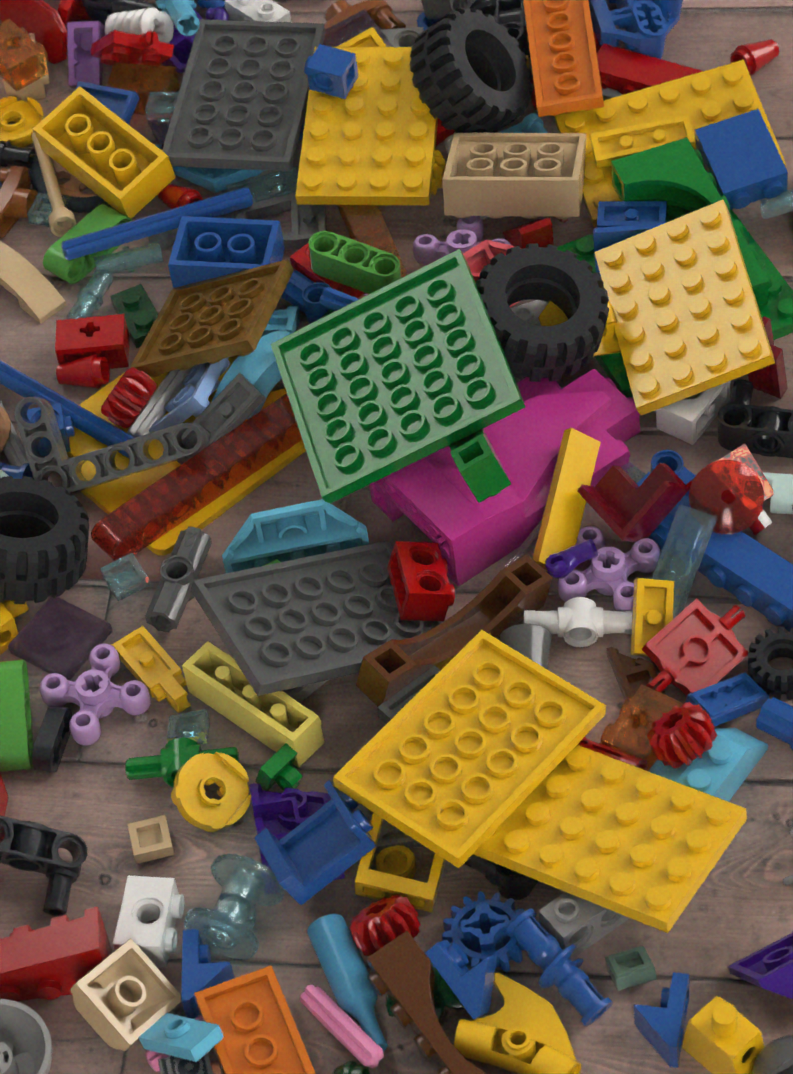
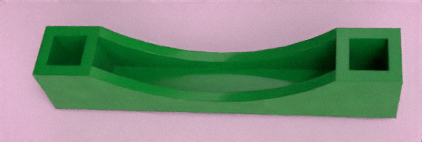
[449,429,511,503]

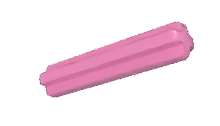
[300,984,384,1068]

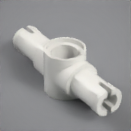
[523,597,633,647]

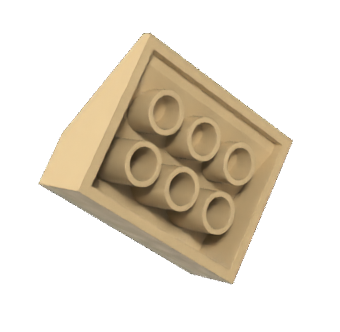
[442,133,587,219]

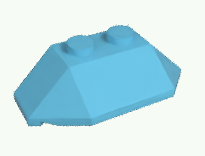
[222,499,369,573]
[648,727,768,802]

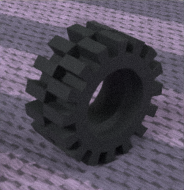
[748,627,793,700]

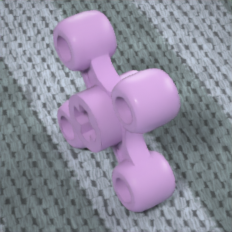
[413,216,511,266]
[557,526,660,611]
[40,643,151,746]

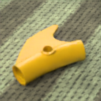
[454,973,581,1074]

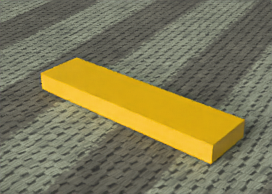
[533,427,601,571]

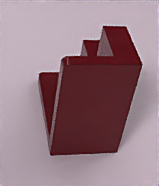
[577,463,690,542]

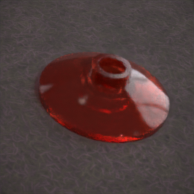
[689,460,764,534]

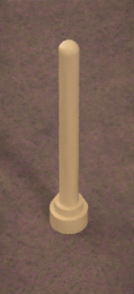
[32,131,77,237]

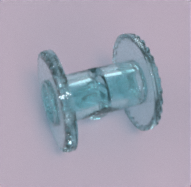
[184,853,285,960]

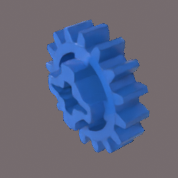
[442,892,525,973]

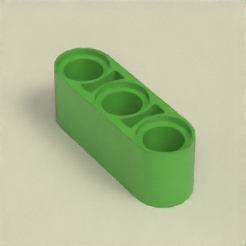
[43,204,132,284]
[308,231,401,294]
[0,660,34,772]

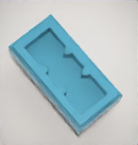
[138,1013,224,1062]

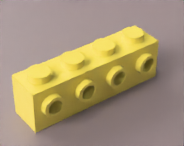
[182,641,325,768]

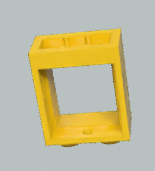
[355,813,446,913]

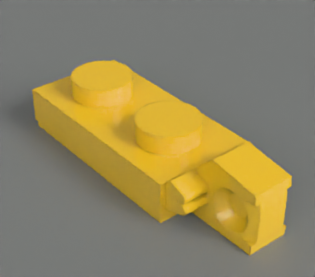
[111,626,191,714]

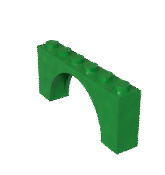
[611,137,772,306]

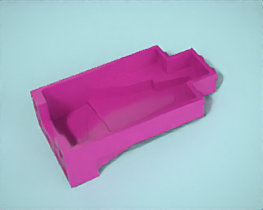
[369,368,641,587]

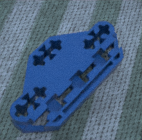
[588,0,683,59]

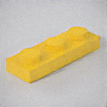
[590,114,696,168]

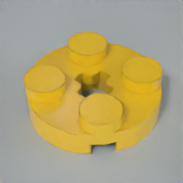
[0,96,45,147]
[171,752,251,833]

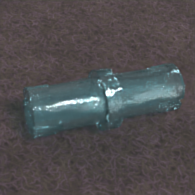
[94,241,164,278]
[66,269,113,319]

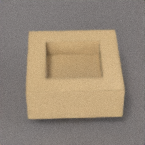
[127,815,174,864]

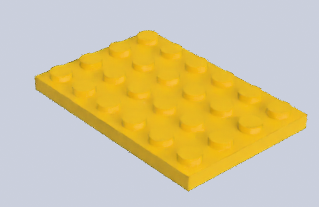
[295,47,438,205]
[554,60,786,227]
[595,200,775,416]
[333,630,606,868]
[473,745,747,933]

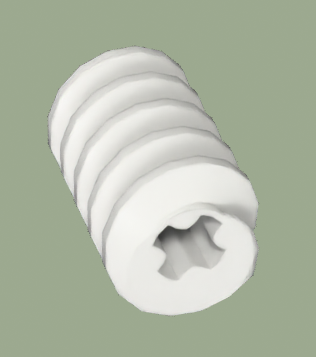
[105,8,174,43]

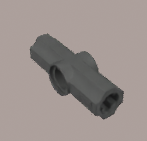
[145,526,212,632]

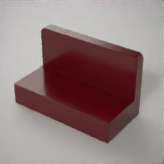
[748,316,788,399]

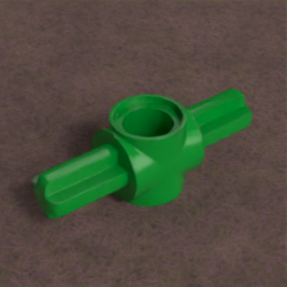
[125,738,239,788]

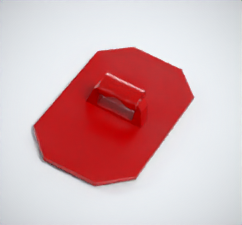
[0,0,68,65]

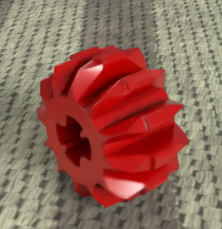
[101,367,156,429]
[647,702,717,769]
[350,895,421,956]

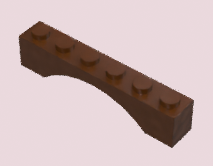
[356,554,553,707]
[367,931,486,1074]

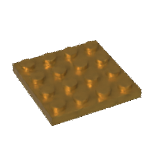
[130,259,294,378]

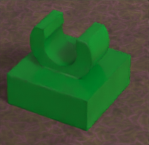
[255,743,303,791]

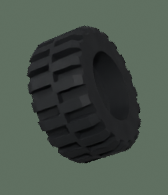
[409,8,533,133]
[476,243,609,382]
[0,476,90,604]

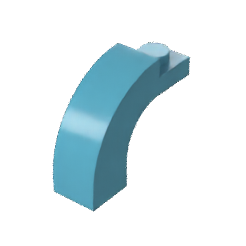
[212,330,291,420]

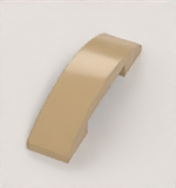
[0,241,67,324]

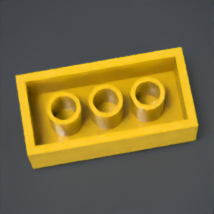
[33,86,176,219]

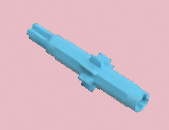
[155,0,200,36]

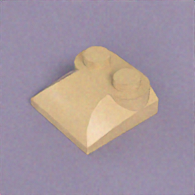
[70,939,182,1051]

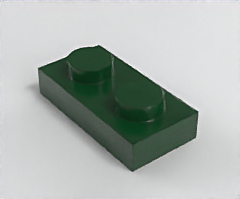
[110,284,158,349]

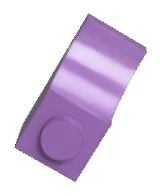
[67,21,105,87]

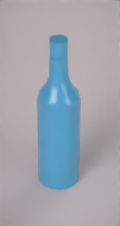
[307,914,388,1051]

